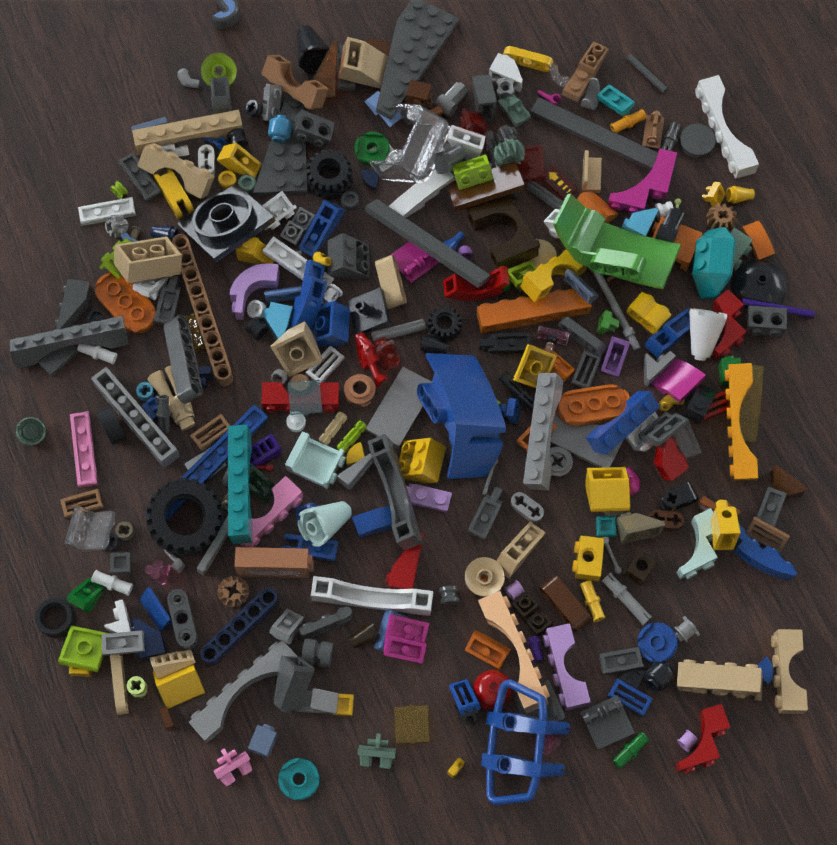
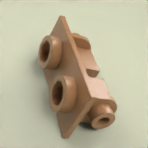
[642,111,664,149]

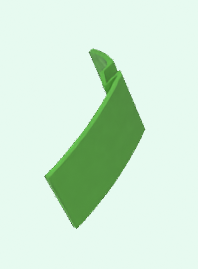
[553,194,681,289]

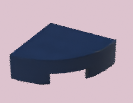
[361,169,379,190]

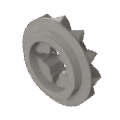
[550,447,573,477]

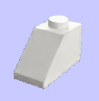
[489,53,523,92]
[447,125,486,160]

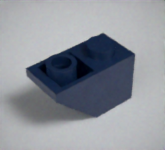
[131,618,167,662]

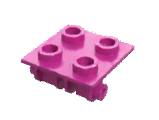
[391,242,440,283]

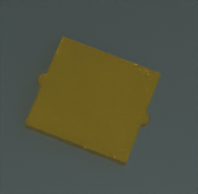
[394,704,430,745]

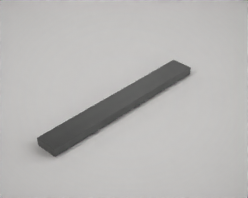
[530,97,658,170]
[365,199,491,288]

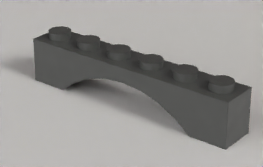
[10,316,129,369]
[367,434,423,551]

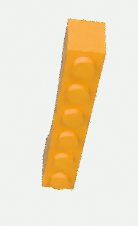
[725,363,758,481]

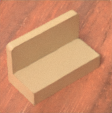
[582,150,602,193]

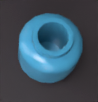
[268,115,292,143]

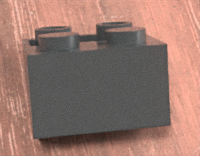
[328,233,370,279]

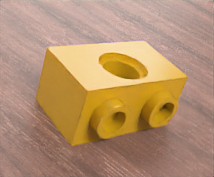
[572,536,604,582]

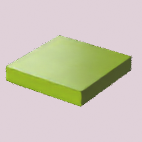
[58,625,109,672]

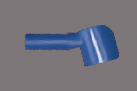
[204,137,228,151]

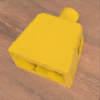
[711,500,740,550]

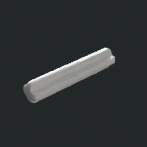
[371,319,426,342]

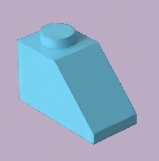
[621,208,659,236]
[264,302,293,340]

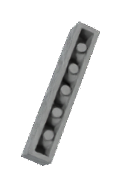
[91,367,180,469]

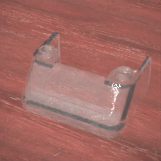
[370,104,450,183]

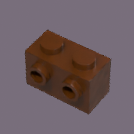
[406,80,434,118]

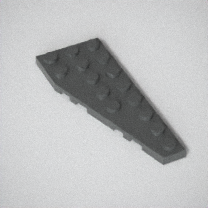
[376,0,459,120]

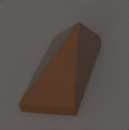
[769,465,808,498]

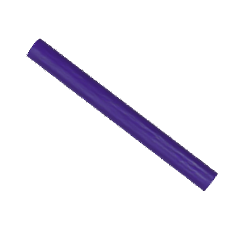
[741,298,815,318]

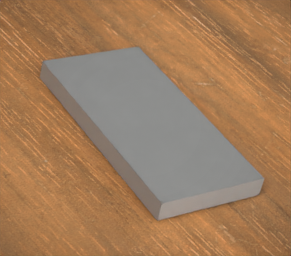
[366,367,432,448]
[550,409,623,468]

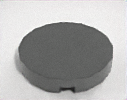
[679,124,716,158]

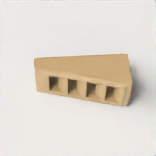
[150,650,196,679]

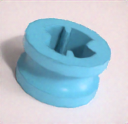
[136,382,154,401]

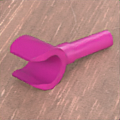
[537,90,561,106]

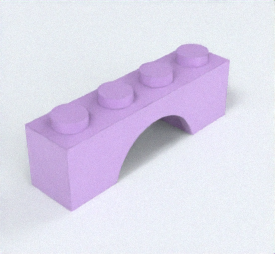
[543,623,591,711]

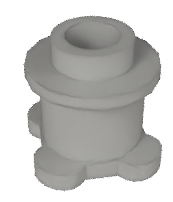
[497,78,515,99]
[673,616,700,643]

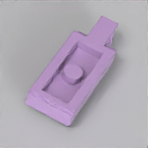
[406,483,452,513]

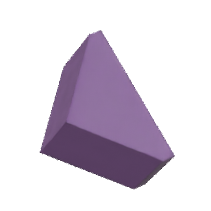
[601,336,630,377]

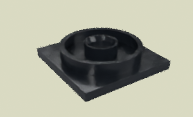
[177,183,276,263]

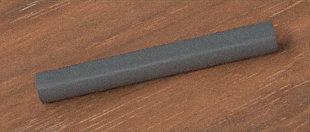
[626,54,668,93]

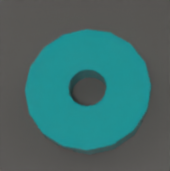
[278,758,320,800]

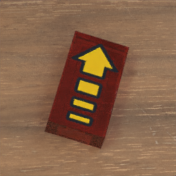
[540,164,578,201]

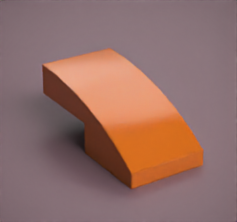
[742,220,775,260]

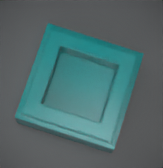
[596,517,617,537]

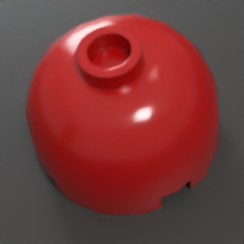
[473,670,513,712]

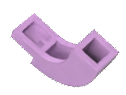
[229,264,280,320]

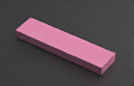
[70,411,98,488]

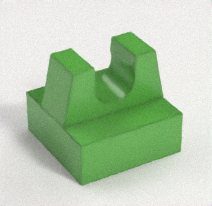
[596,310,620,335]

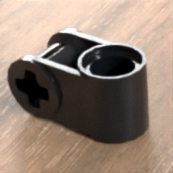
[659,481,699,511]

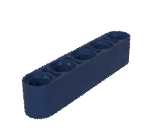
[200,588,279,666]

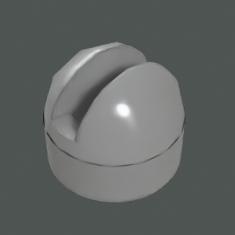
[271,369,287,385]

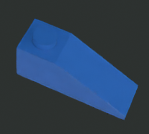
[298,200,346,257]

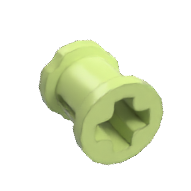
[127,676,148,698]

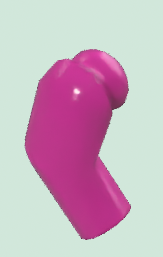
[626,467,640,496]

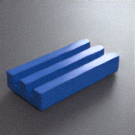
[607,678,653,717]
[448,679,480,716]

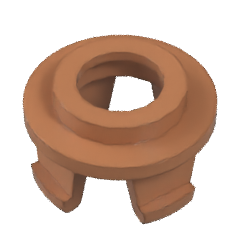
[344,374,376,407]

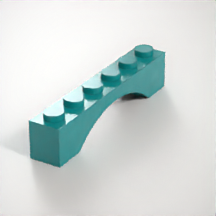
[228,424,253,544]

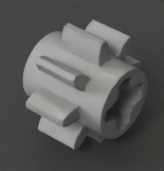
[105,215,128,238]

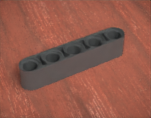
[164,315,203,404]

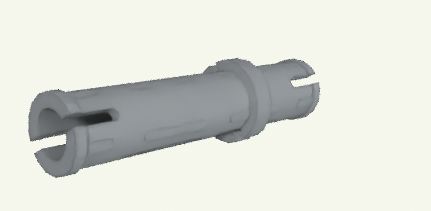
[602,573,652,625]

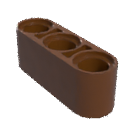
[539,575,591,632]

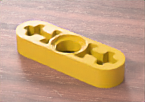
[503,46,554,72]

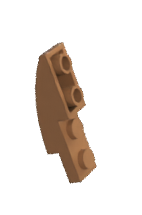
[562,41,609,102]

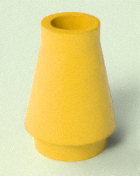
[726,186,755,204]

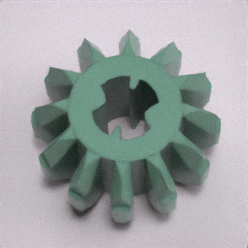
[494,138,525,166]

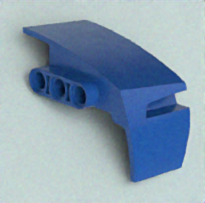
[417,353,506,479]

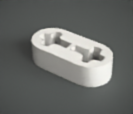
[198,144,215,176]

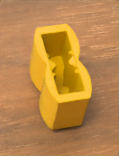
[626,292,671,334]

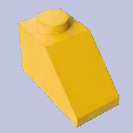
[217,143,262,178]

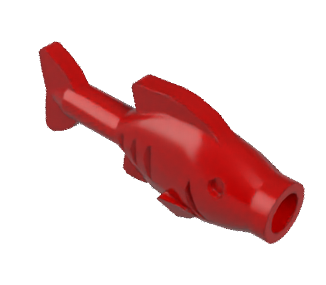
[354,332,387,389]

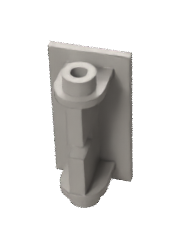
[261,84,282,121]

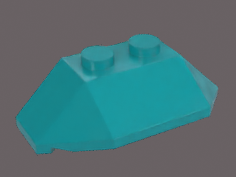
[692,227,736,299]

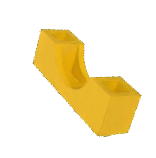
[520,249,587,302]

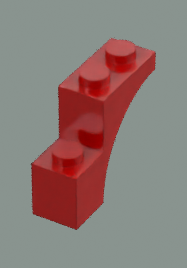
[711,289,747,361]
[675,704,730,774]

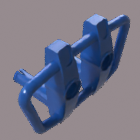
[480,679,570,805]

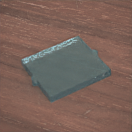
[288,379,322,416]

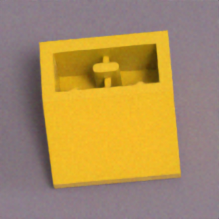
[399,438,446,484]
[585,467,630,512]

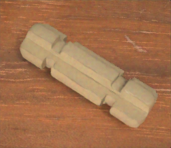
[319,412,347,445]

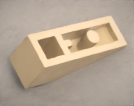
[497,521,546,579]

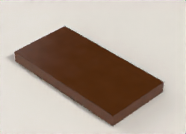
[447,161,525,211]

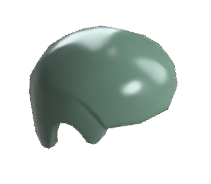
[16,417,46,446]

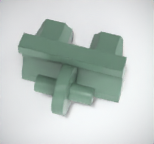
[498,94,531,127]
[358,733,396,769]

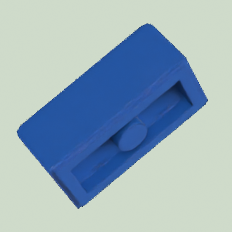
[140,587,172,631]

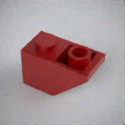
[654,437,689,481]

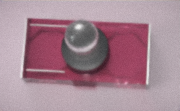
[537,326,569,353]

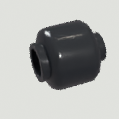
[644,661,674,692]

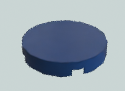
[637,623,678,662]

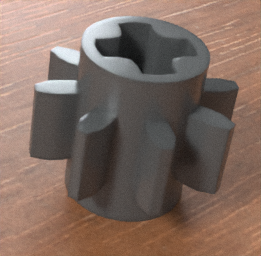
[496,125,518,143]

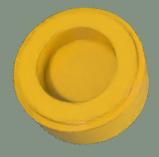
[218,171,237,189]

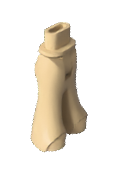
[148,365,196,431]

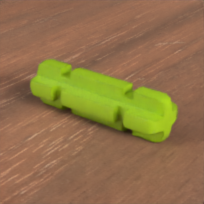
[337,420,367,454]

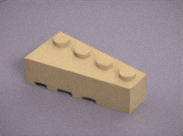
[677,660,763,701]

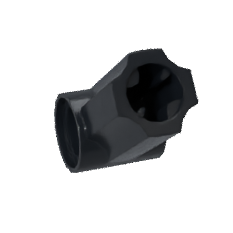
[655,207,685,243]

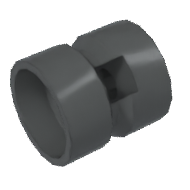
[301,638,334,669]

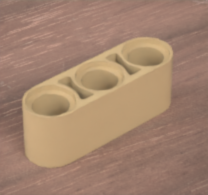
[375,255,407,309]

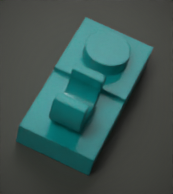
[597,84,635,116]

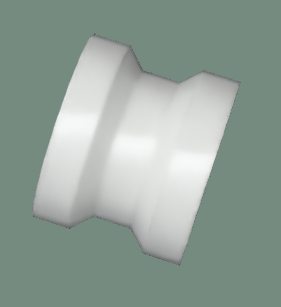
[655,201,673,222]

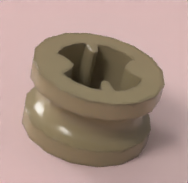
[115,521,135,541]

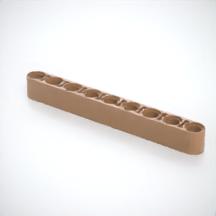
[172,234,233,387]

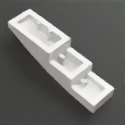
[389,170,455,218]

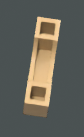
[137,143,215,199]
[771,629,808,714]

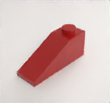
[385,533,423,589]

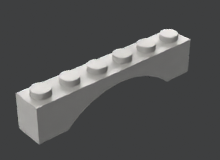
[523,373,564,491]
[189,640,297,743]

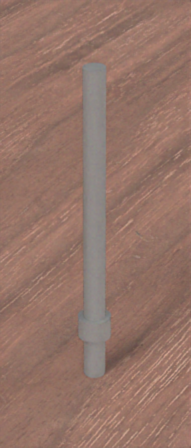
[592,271,641,351]

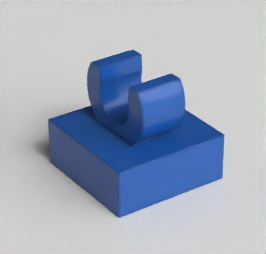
[141,395,158,422]
[499,398,521,424]

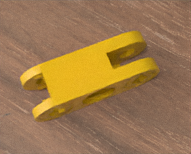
[153,168,194,219]

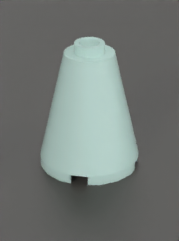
[298,501,352,547]

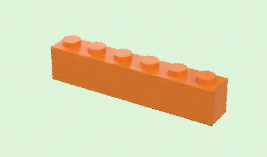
[476,288,592,334]

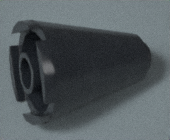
[297,25,333,74]

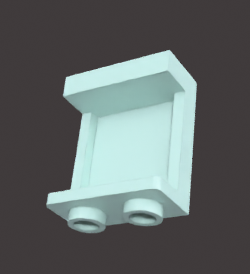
[285,431,346,489]

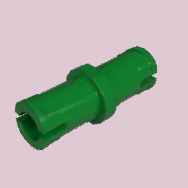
[612,732,650,769]

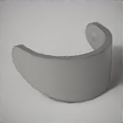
[581,78,600,110]

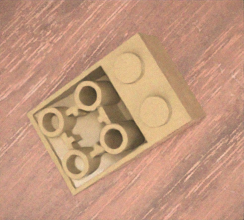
[338,37,388,89]

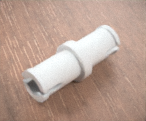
[77,344,117,365]
[91,570,133,596]

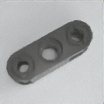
[167,589,199,650]

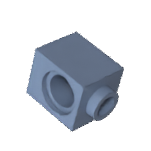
[248,724,278,759]

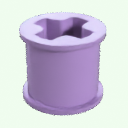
[504,580,525,601]
[677,730,699,752]

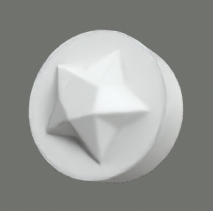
[247,300,266,319]
[286,412,306,432]

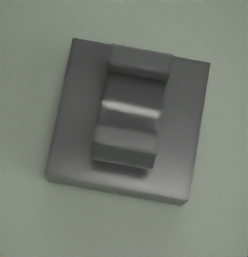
[110,552,132,574]

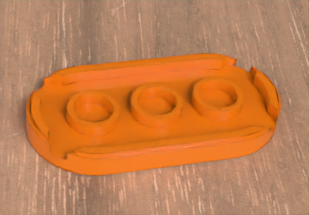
[95,272,156,334]
[557,384,630,427]

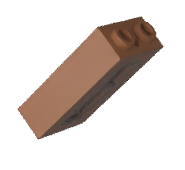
[234,547,314,578]

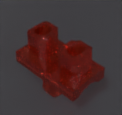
[375,337,401,372]

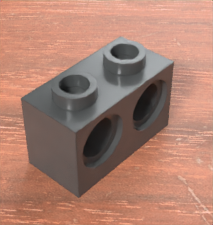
[291,110,335,148]
[745,306,787,338]

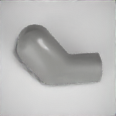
[177,68,200,89]

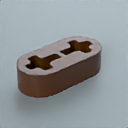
[647,510,684,531]

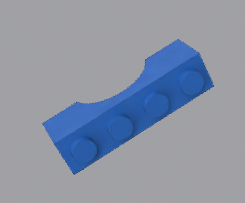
[585,391,660,454]

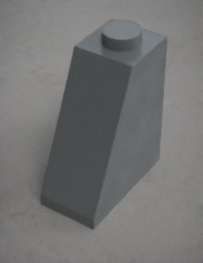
[472,75,497,123]
[273,656,314,713]

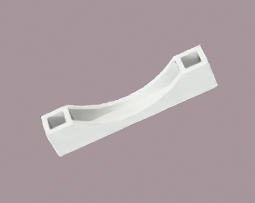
[695,75,759,179]
[311,576,433,616]

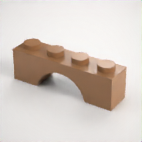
[261,54,329,110]

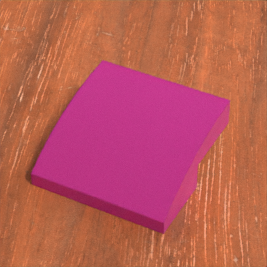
[651,358,706,403]
[384,614,429,664]

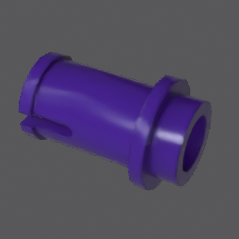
[525,636,544,663]

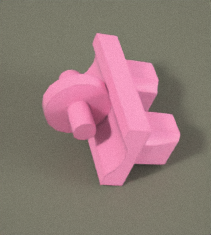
[214,748,252,786]

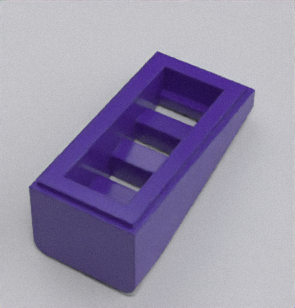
[249,434,281,470]

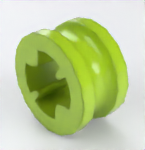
[110,181,128,199]

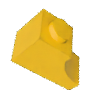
[236,237,275,265]

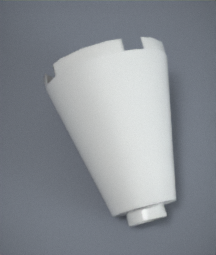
[689,308,728,361]

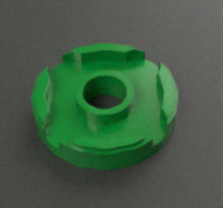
[354,131,390,166]

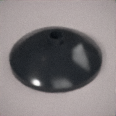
[731,260,787,308]

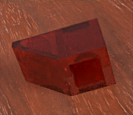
[459,108,487,135]

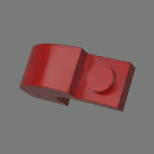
[443,266,509,301]

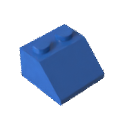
[311,301,350,347]

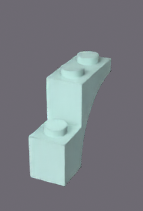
[676,508,718,579]

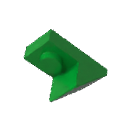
[66,578,105,613]

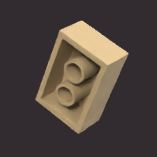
[114,237,182,283]

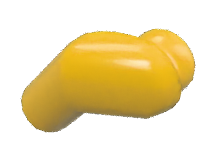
[312,251,332,266]
[659,395,685,412]

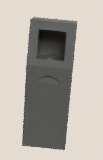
[55,279,93,329]

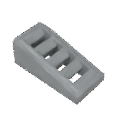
[337,453,374,490]

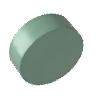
[238,175,256,194]

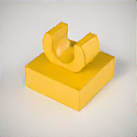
[702,182,726,207]

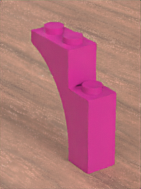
[608,148,677,214]

